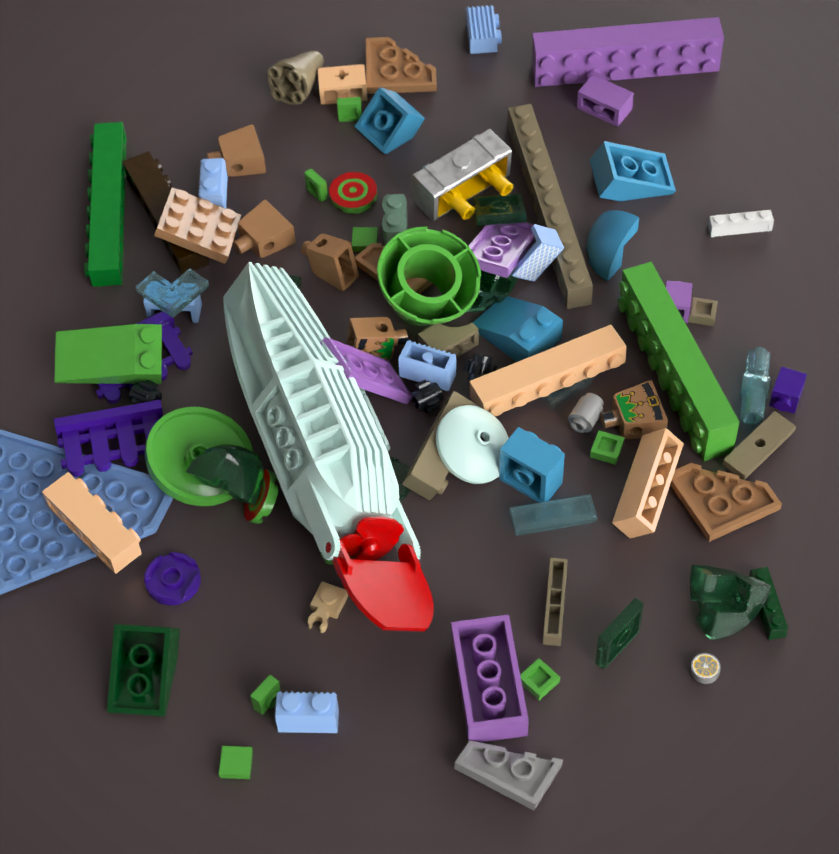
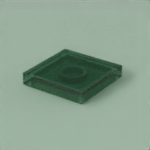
[473,194,527,226]
[595,597,644,669]

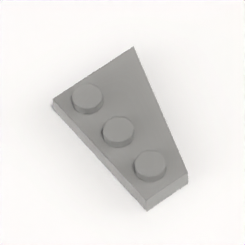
[454,741,563,811]

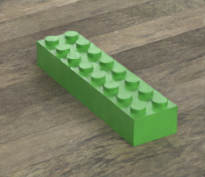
[617,262,739,462]

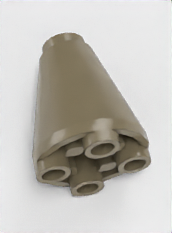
[268,51,324,105]

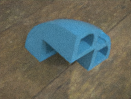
[586,210,639,281]

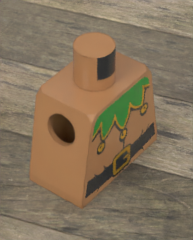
[346,317,408,361]
[600,380,668,439]

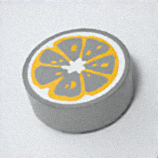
[690,653,721,684]

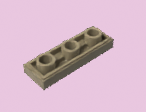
[722,411,796,480]

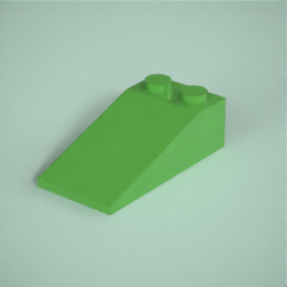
[55,324,162,384]

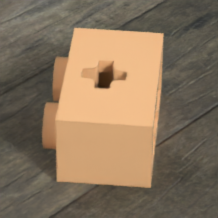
[318,64,367,105]

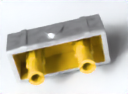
[411,129,513,221]

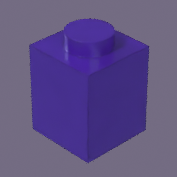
[769,366,807,414]

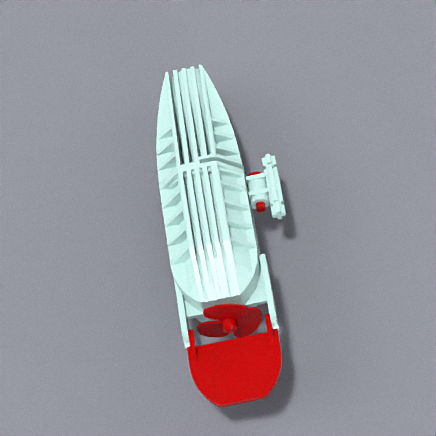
[223,262,434,632]

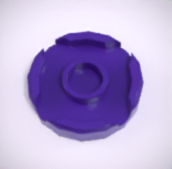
[144,552,201,606]

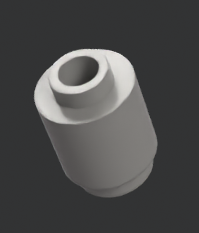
[568,393,604,433]

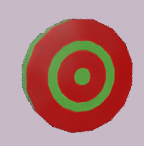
[329,172,377,214]
[244,469,279,524]

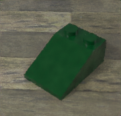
[107,624,180,716]

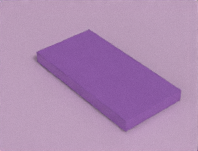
[469,214,536,278]
[320,337,412,405]

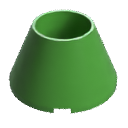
[377,227,481,326]

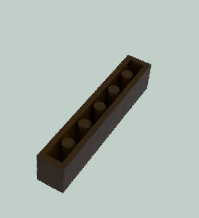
[122,151,209,276]

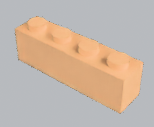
[612,428,683,538]
[42,472,142,574]

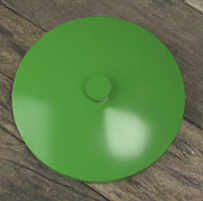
[145,407,254,506]

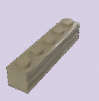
[543,558,568,646]

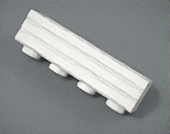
[708,210,774,237]

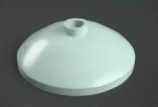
[436,405,509,484]

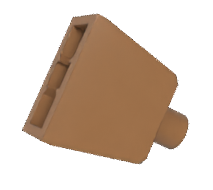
[207,124,266,177]
[233,199,296,258]
[301,233,359,292]

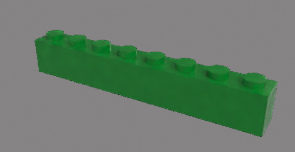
[84,122,127,287]

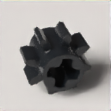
[463,353,497,380]
[129,380,162,404]
[411,380,444,414]

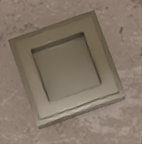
[688,297,718,326]

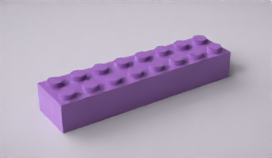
[532,17,724,87]

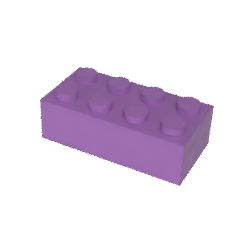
[451,615,529,742]

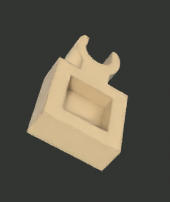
[308,581,348,633]

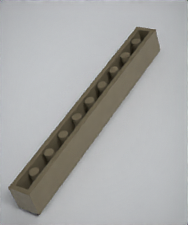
[508,104,593,309]

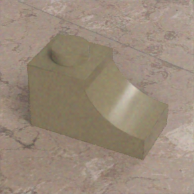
[418,323,479,358]

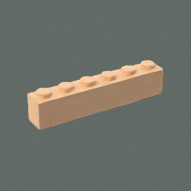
[469,325,626,416]

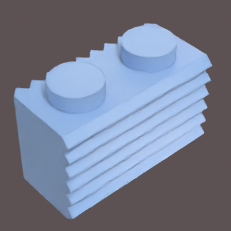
[466,5,502,54]
[198,158,228,208]
[398,340,456,391]
[275,691,339,733]

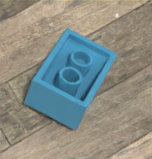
[590,141,676,201]
[473,295,563,362]

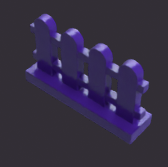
[96,308,193,404]
[54,400,163,477]

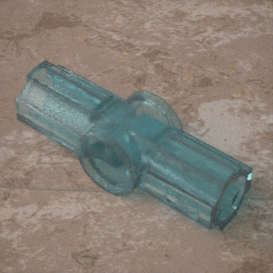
[740,347,771,425]

